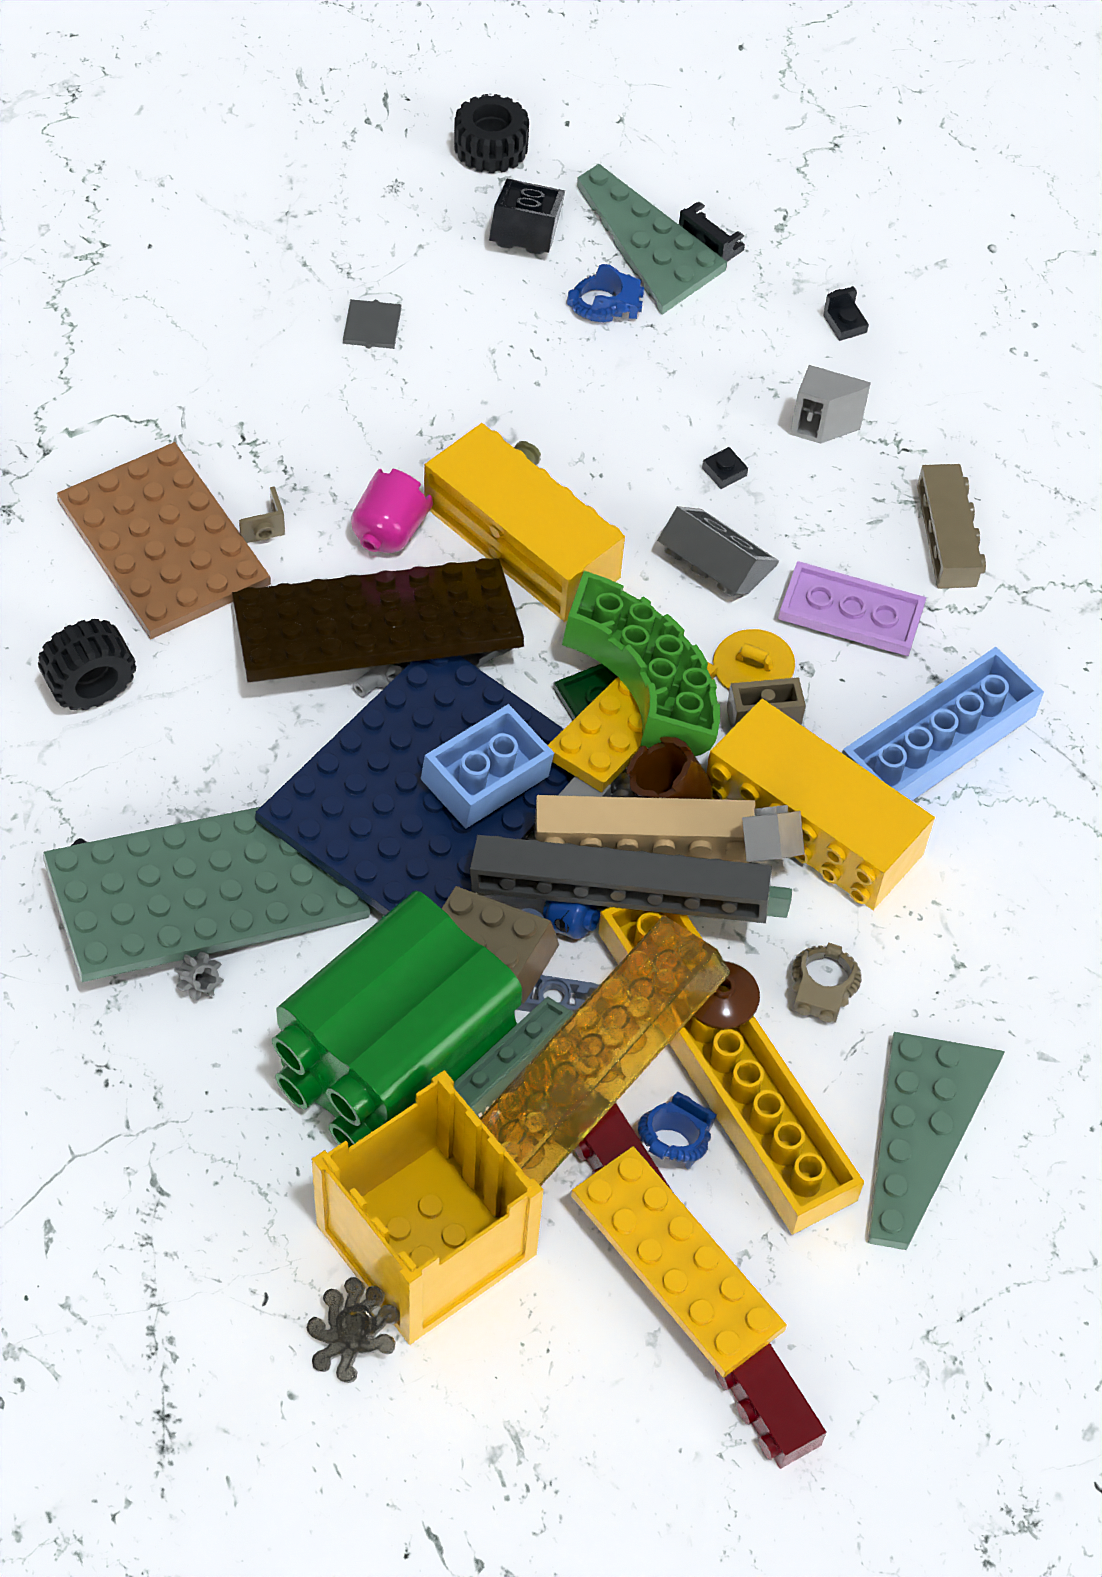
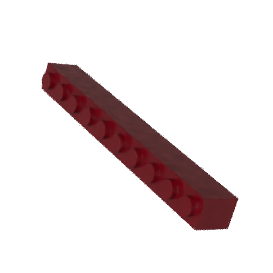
[572,1103,827,1469]

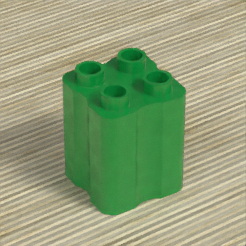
[272,891,522,1147]

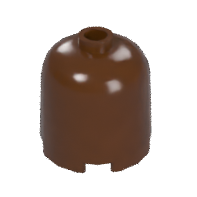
[627,737,713,799]

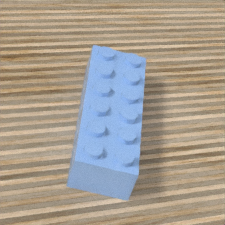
[842,647,1044,801]

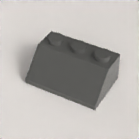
[657,506,779,596]

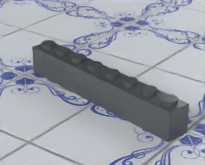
[470,835,772,924]

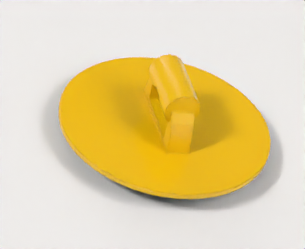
[713,629,795,690]

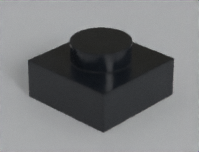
[702,447,748,489]

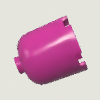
[351,468,433,553]

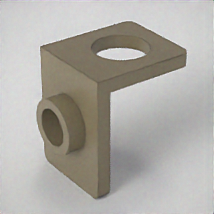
[239,486,285,543]

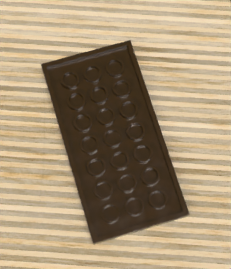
[232,558,524,683]

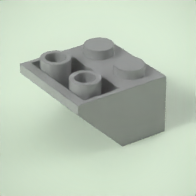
[790,365,871,444]

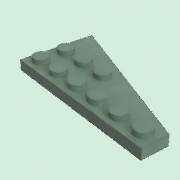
[577,164,727,315]
[868,1032,1005,1250]

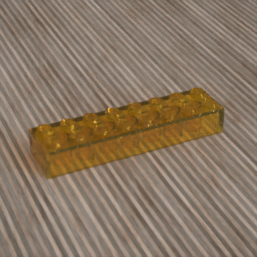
[479,915,731,1186]

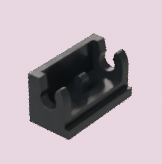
[679,202,745,262]

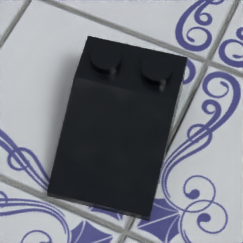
[489,178,566,254]

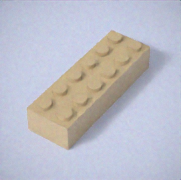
[534,795,755,863]

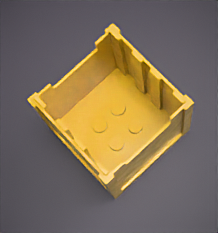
[311,1070,543,1345]

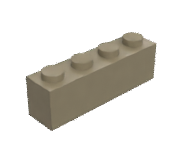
[917,464,986,589]

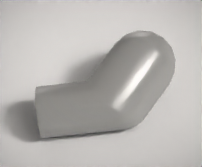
[353,665,404,697]

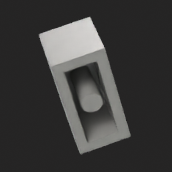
[742,805,805,862]

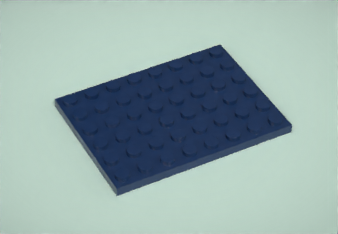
[255,655,575,916]

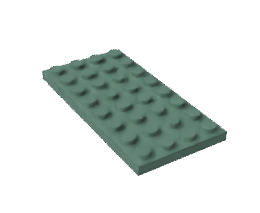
[43,807,370,982]

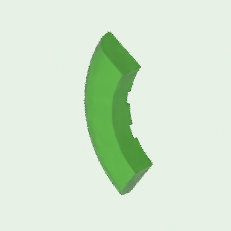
[562,571,720,756]

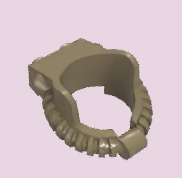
[792,942,862,1023]

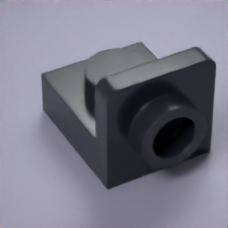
[823,286,869,341]

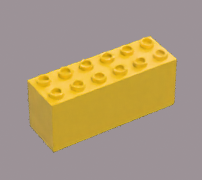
[424,423,625,622]
[706,698,935,911]

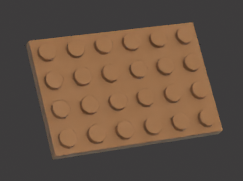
[57,442,271,639]

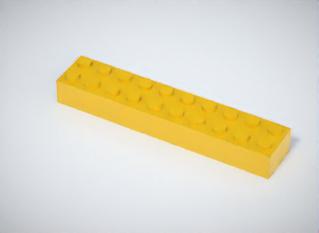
[598,907,864,1235]

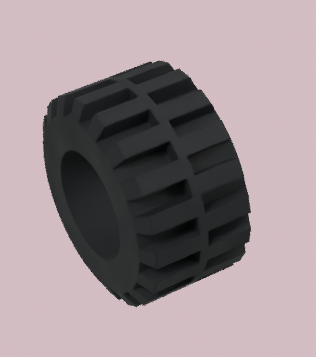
[454,94,529,173]
[38,619,137,710]

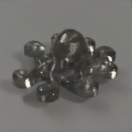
[306,1277,400,1383]

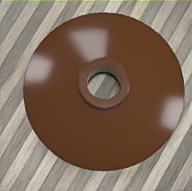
[684,961,760,1030]

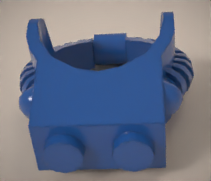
[567,264,644,323]
[638,1092,717,1170]

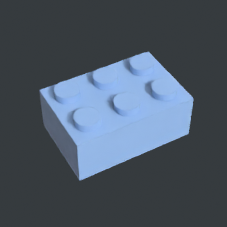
[421,704,554,829]

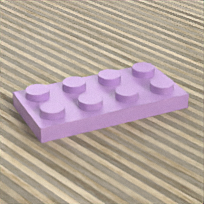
[778,561,927,657]

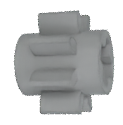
[174,951,224,1000]

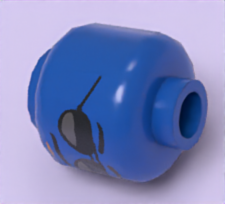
[543,900,600,939]

